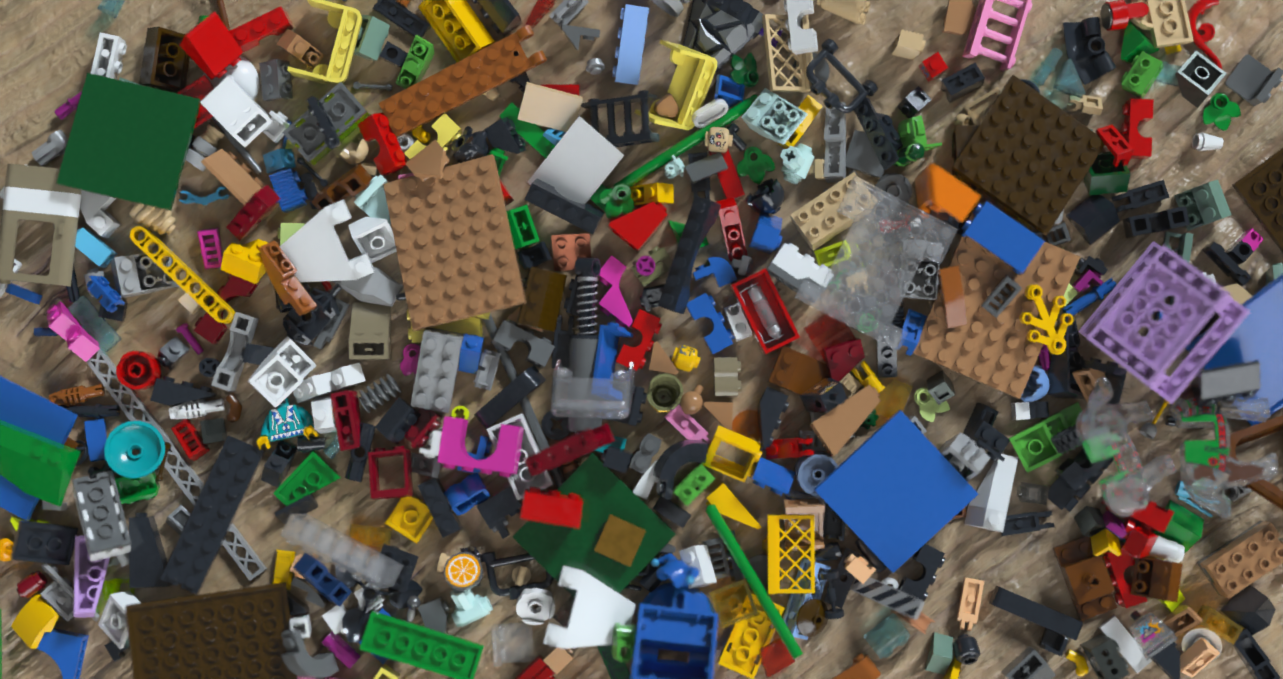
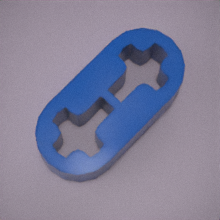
[5,283,43,305]

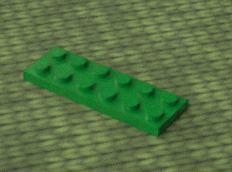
[360,611,484,679]

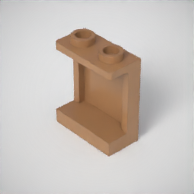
[784,498,824,552]

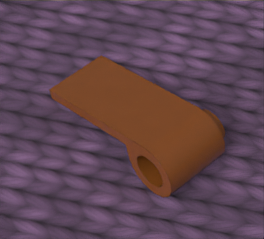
[831,653,881,679]

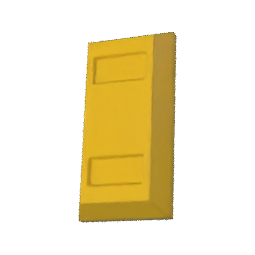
[272,549,296,590]

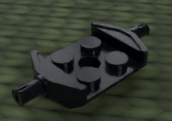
[283,283,343,346]

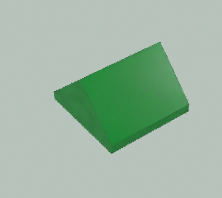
[1152,500,1204,553]

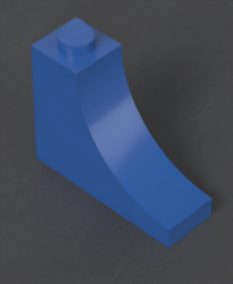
[37,628,89,679]

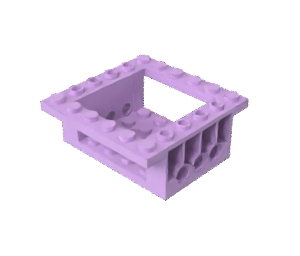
[1078,241,1250,404]

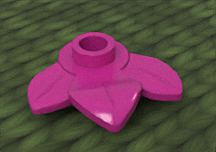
[400,343,421,376]

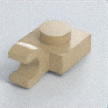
[1066,95,1103,115]

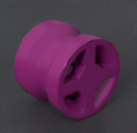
[636,256,655,276]

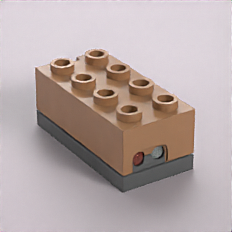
[1197,521,1283,598]

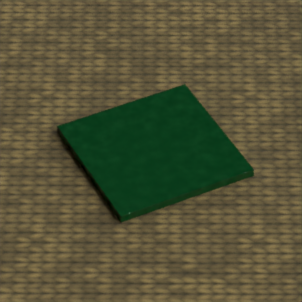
[56,73,201,211]
[513,453,676,599]

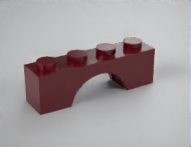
[194,274,261,344]

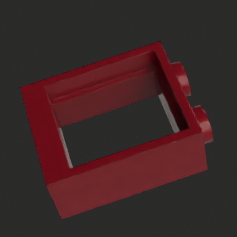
[368,446,413,500]

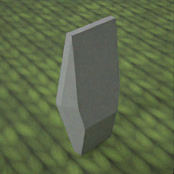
[332,258,403,307]

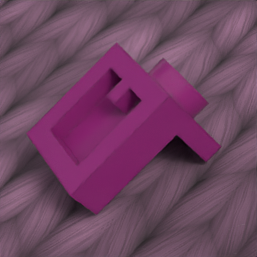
[1072,270,1104,292]

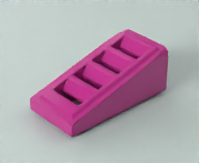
[197,227,223,269]

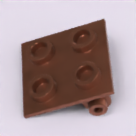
[551,233,592,271]

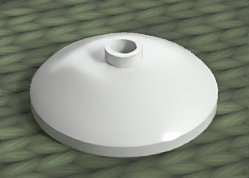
[203,56,259,100]

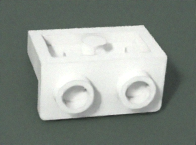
[419,428,443,458]

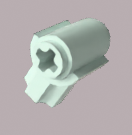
[780,143,814,185]
[450,589,493,627]

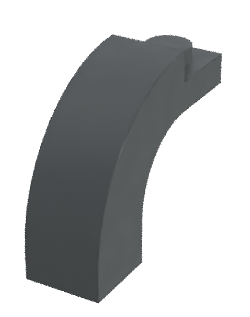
[281,630,339,678]

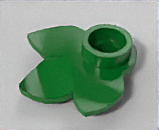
[1202,93,1241,131]
[737,147,775,184]
[598,183,634,219]

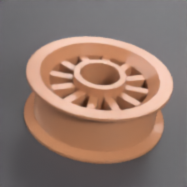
[890,610,935,635]

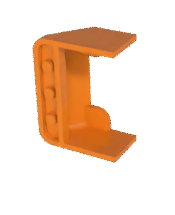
[915,163,980,232]

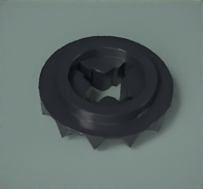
[542,409,571,440]

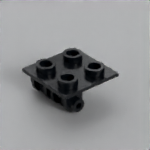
[371,543,419,593]

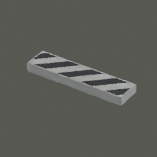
[850,577,925,620]

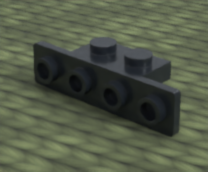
[854,97,903,169]

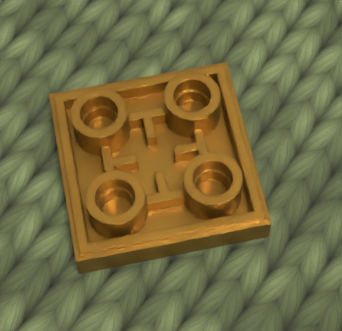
[594,515,646,567]

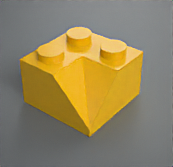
[221,239,268,284]

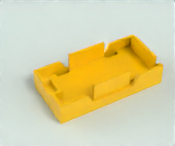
[717,591,785,679]

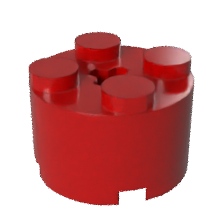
[116,351,161,390]

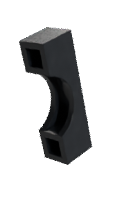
[524,178,605,234]

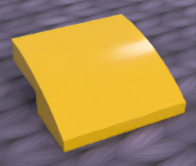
[11,594,59,649]

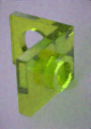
[102,578,135,600]

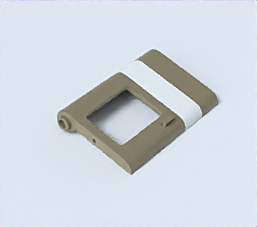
[0,164,82,287]

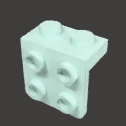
[354,175,391,225]

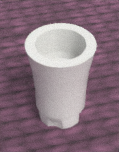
[1146,536,1185,563]

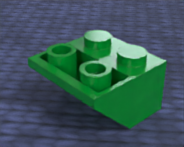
[507,205,540,250]

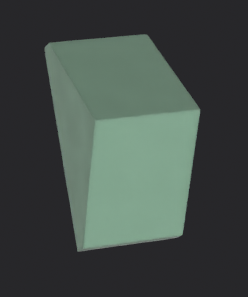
[925,632,953,675]

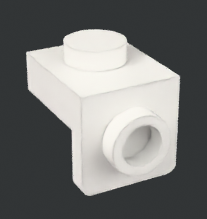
[262,110,290,143]

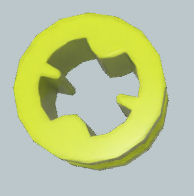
[451,406,469,420]

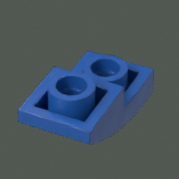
[84,418,107,462]

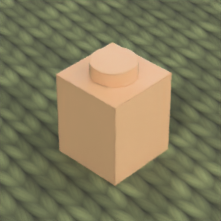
[543,647,574,675]

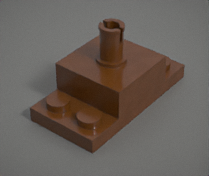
[1053,536,1118,621]

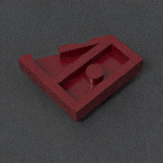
[823,338,865,381]

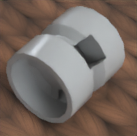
[185,136,218,172]

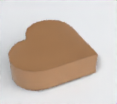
[654,93,679,117]

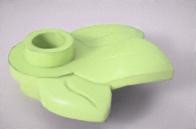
[914,387,950,422]

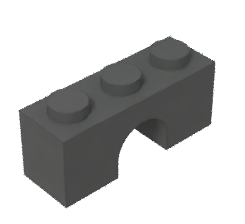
[491,320,555,369]

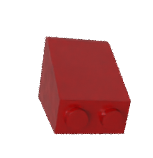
[179,11,243,80]
[608,202,668,253]

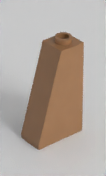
[809,385,880,457]

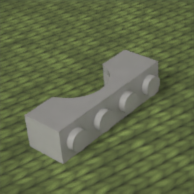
[211,312,259,392]

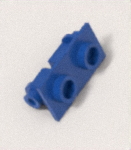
[87,276,125,313]

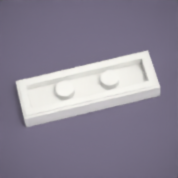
[1099,615,1152,673]

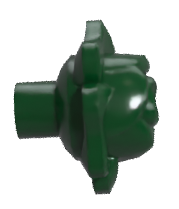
[859,409,879,429]

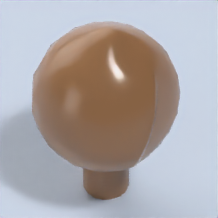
[680,385,704,415]

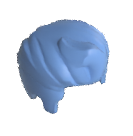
[1020,365,1049,402]

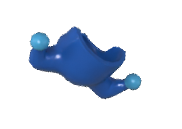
[651,553,700,588]

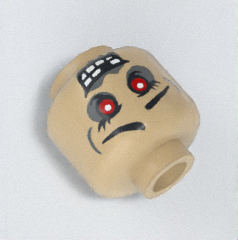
[705,127,733,153]

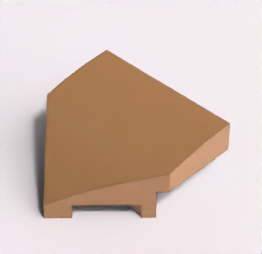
[943,0,976,36]
[405,140,449,182]

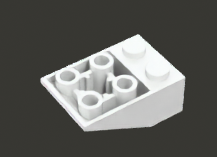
[200,76,273,147]

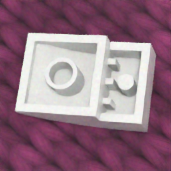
[248,336,317,408]

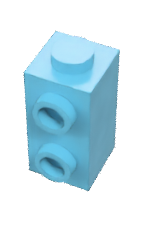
[75,227,118,268]

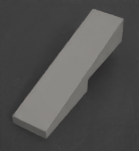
[824,102,846,183]

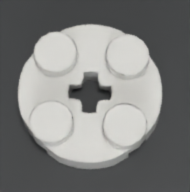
[516,588,555,625]

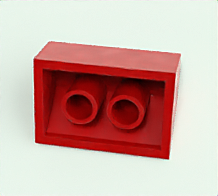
[521,486,583,528]

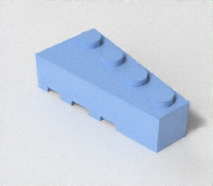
[612,4,650,85]

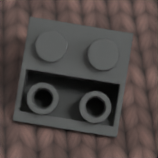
[1001,646,1056,679]

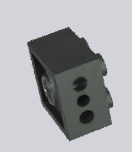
[1081,634,1130,679]

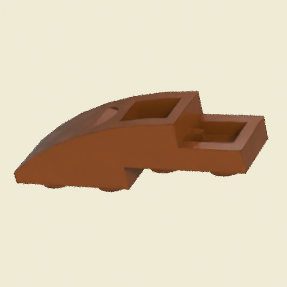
[259,240,317,316]

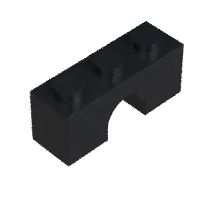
[1123,206,1190,238]
[1054,446,1119,491]
[418,477,463,538]
[899,544,945,602]

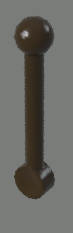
[156,442,172,482]

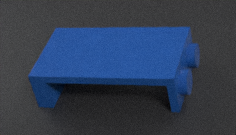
[961,201,1045,275]
[591,322,633,402]

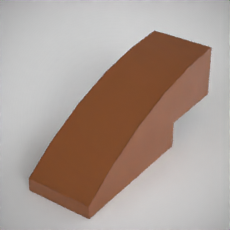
[937,266,967,328]

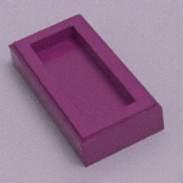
[1103,511,1126,538]

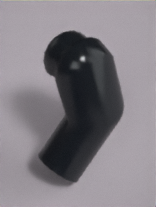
[727,123,747,151]

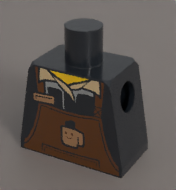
[800,377,847,412]

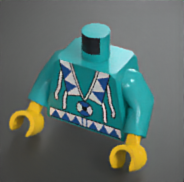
[257,397,318,449]

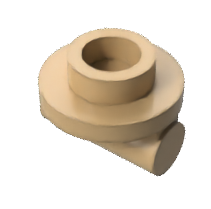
[512,565,531,586]

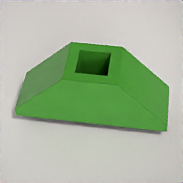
[396,35,434,89]

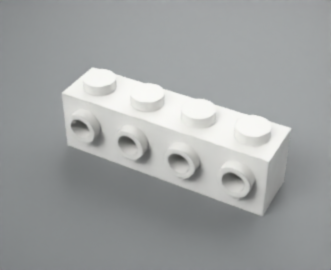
[91,32,127,79]

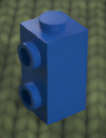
[458,333,484,374]

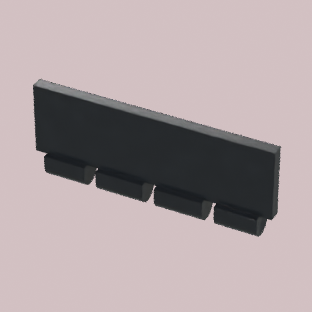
[1044,447,1114,512]

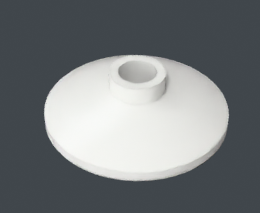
[1181,628,1222,662]

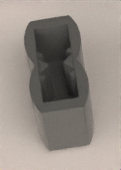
[630,433,661,474]

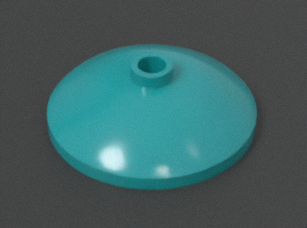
[104,421,165,478]

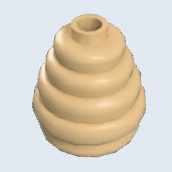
[129,203,176,235]

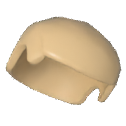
[339,138,369,165]

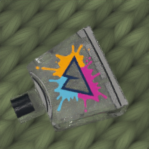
[1129,610,1177,660]

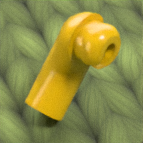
[412,125,431,143]
[1065,649,1089,677]

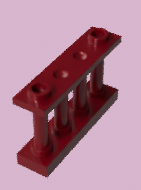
[524,423,615,477]

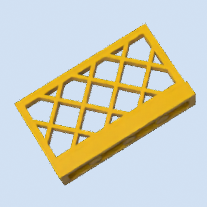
[767,514,815,594]

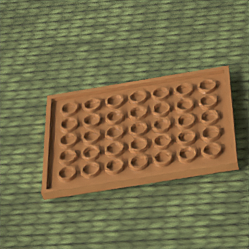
[383,154,526,331]
[913,211,1080,399]

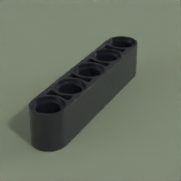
[989,586,1084,641]

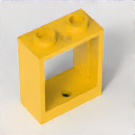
[702,425,762,482]

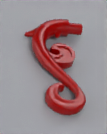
[1187,0,1222,69]

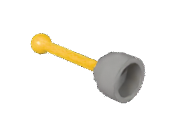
[1139,399,1169,439]

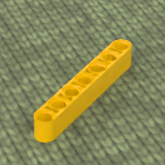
[130,226,235,324]

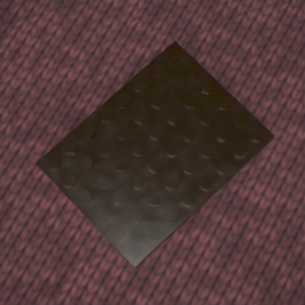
[125,582,298,679]

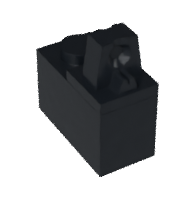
[476,486,522,539]

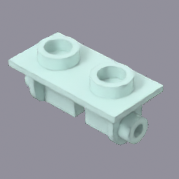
[664,155,685,179]

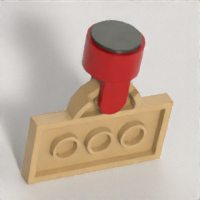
[1100,0,1193,48]

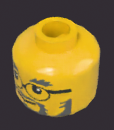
[671,345,701,372]

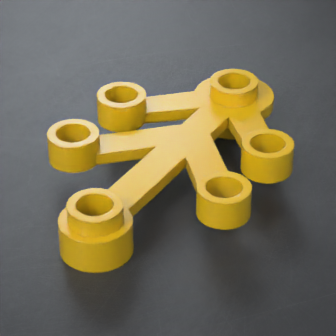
[1019,284,1074,355]

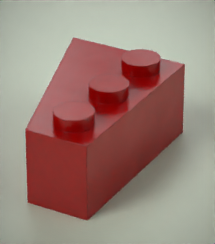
[1101,483,1174,533]

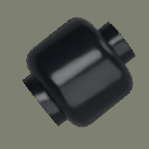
[953,634,981,665]

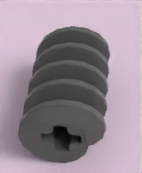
[359,374,402,413]

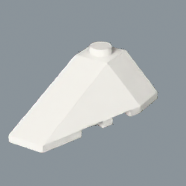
[965,454,1018,533]

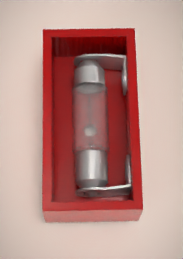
[730,268,800,355]

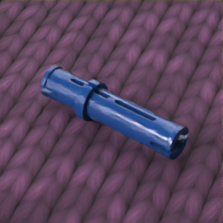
[1062,278,1117,317]

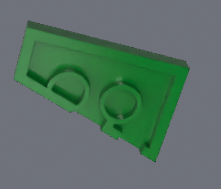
[273,451,342,506]

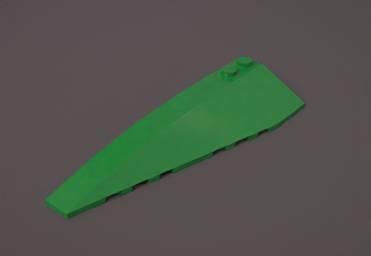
[0,420,81,506]

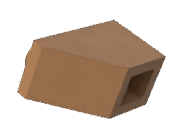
[277,28,324,70]

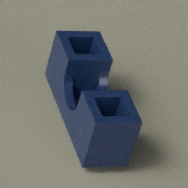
[293,552,352,607]

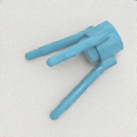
[1175,479,1220,518]

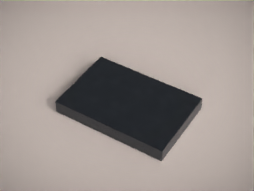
[10,520,78,565]

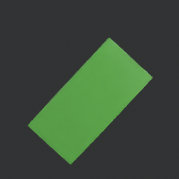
[1009,402,1088,473]

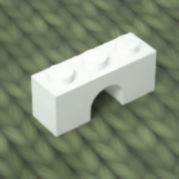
[784,0,818,55]
[322,581,386,635]

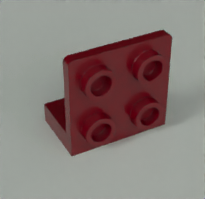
[405,408,442,448]

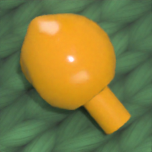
[0,538,14,561]

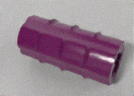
[321,631,361,669]

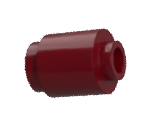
[16,570,47,599]

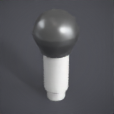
[407,596,420,622]

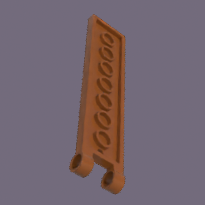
[379,25,547,138]

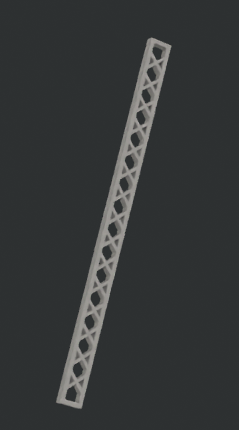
[81,325,267,581]

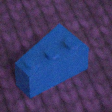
[749,214,783,254]

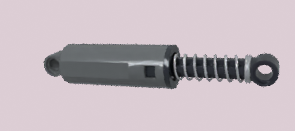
[567,258,602,436]

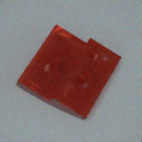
[803,308,856,363]

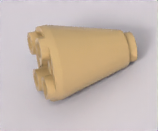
[817,0,871,25]

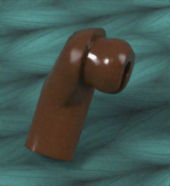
[225,393,243,423]

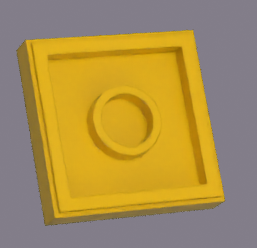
[385,495,433,544]

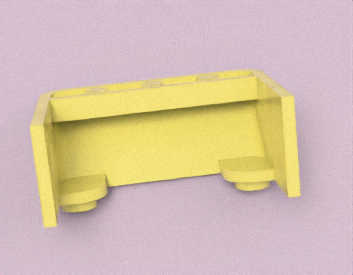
[287,0,362,84]
[634,40,717,130]

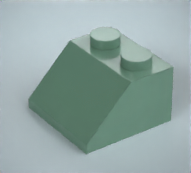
[354,14,390,61]

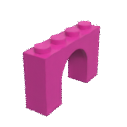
[437,416,524,477]

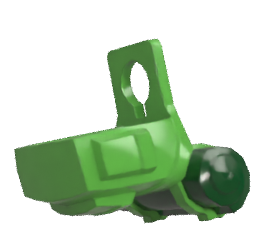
[894,115,942,167]

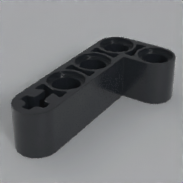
[474,365,546,429]

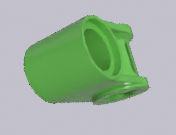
[612,623,637,662]

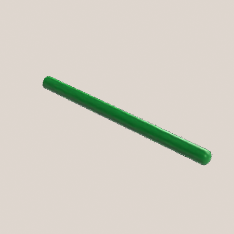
[613,94,758,194]
[705,504,803,659]

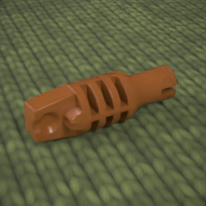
[49,384,105,406]

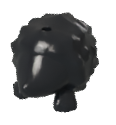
[451,126,489,163]

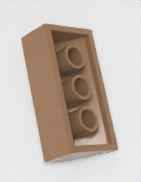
[201,149,280,221]

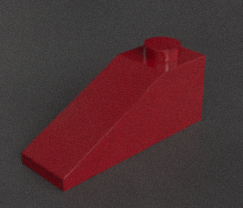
[331,390,360,451]

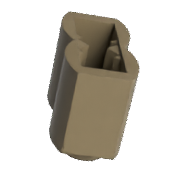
[713,357,742,396]

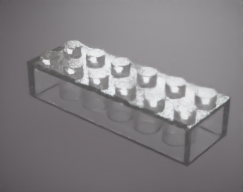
[281,513,404,590]

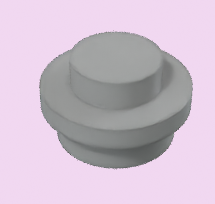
[586,58,605,75]

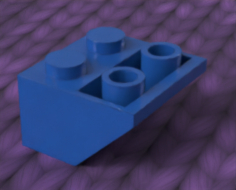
[750,457,795,496]

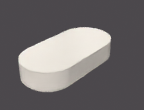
[692,98,728,128]

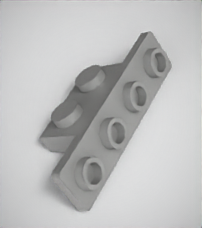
[40,563,100,622]

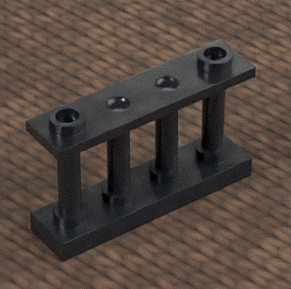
[581,90,660,148]

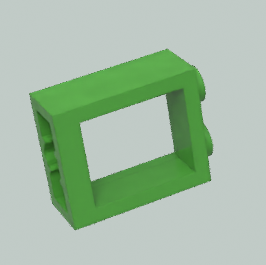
[673,463,715,506]

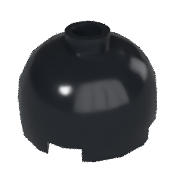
[746,178,785,215]

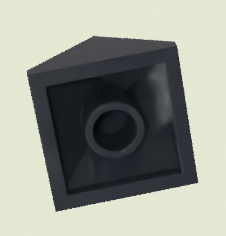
[1220,585,1275,635]

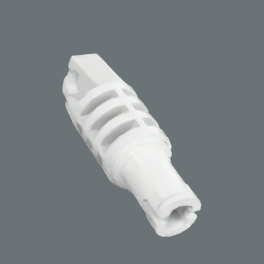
[169,399,225,419]

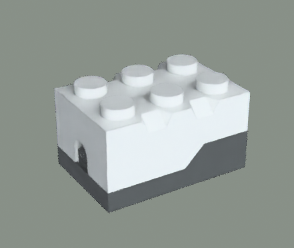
[767,243,833,303]

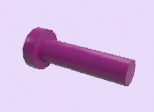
[176,322,204,355]

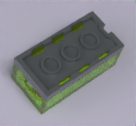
[282,82,370,165]

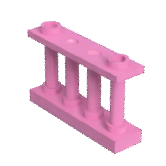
[962,0,1032,71]

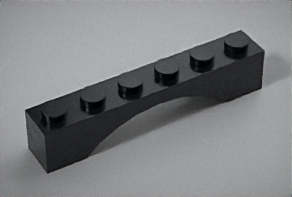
[658,195,721,314]

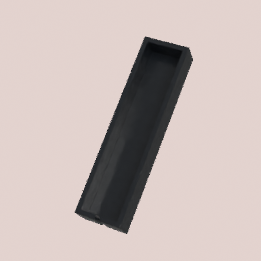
[161,435,266,595]

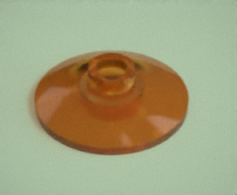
[732,410,760,443]

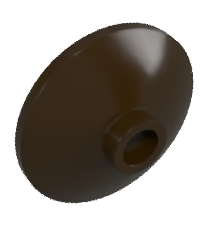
[796,599,828,637]

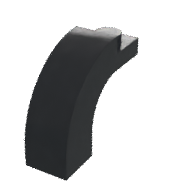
[653,440,708,499]

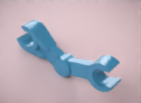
[178,187,230,206]

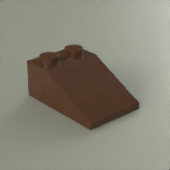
[767,346,829,395]

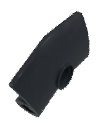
[1063,17,1116,85]

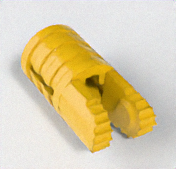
[851,360,886,393]

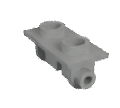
[549,0,589,27]
[473,349,501,391]

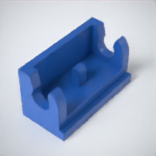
[897,309,927,356]

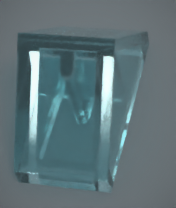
[1053,58,1086,98]

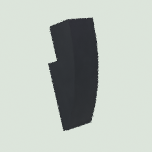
[1230,628,1281,679]

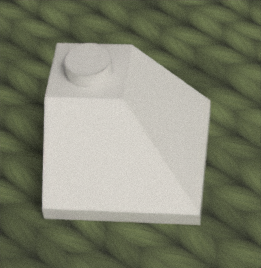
[348,217,397,263]
[98,591,140,649]

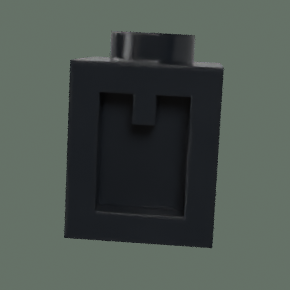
[897,86,932,118]

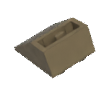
[349,302,391,360]

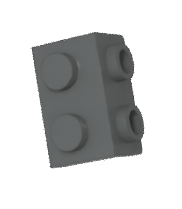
[259,59,293,101]

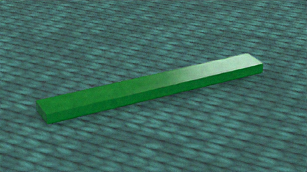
[499,102,612,219]

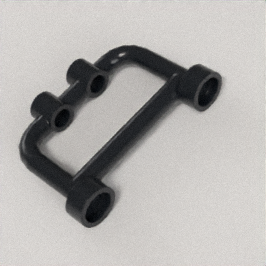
[806,39,878,113]
[480,551,554,600]

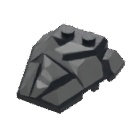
[682,0,764,73]

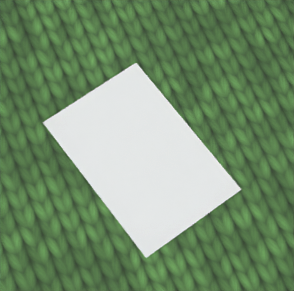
[528,116,624,204]

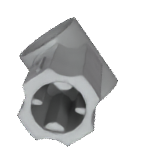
[32,130,68,166]

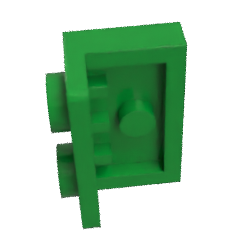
[114,472,160,504]

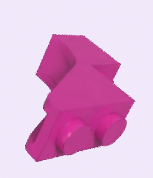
[598,255,633,328]
[46,301,100,362]

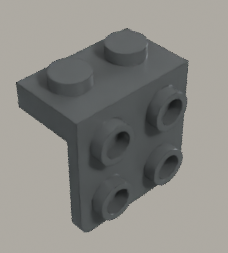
[1225,54,1283,106]

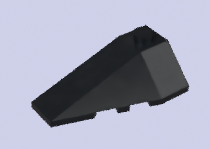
[1047,317,1085,399]

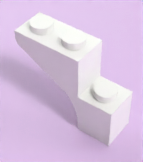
[293,363,365,403]

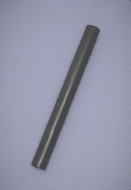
[212,117,263,175]

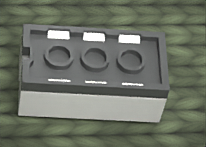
[72,471,131,562]

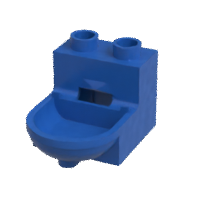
[631,583,719,679]

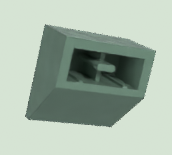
[1174,179,1232,231]

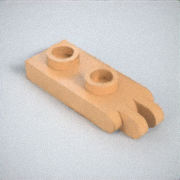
[957,577,984,631]

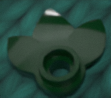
[730,53,759,88]

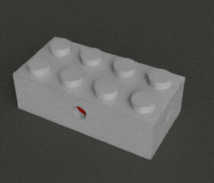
[411,328,464,413]

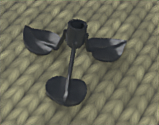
[335,553,423,643]

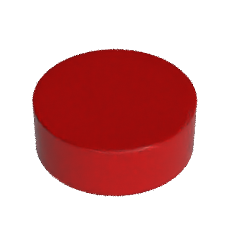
[1123,519,1135,540]

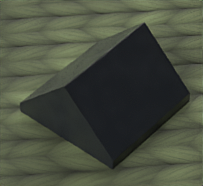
[1066,194,1120,245]

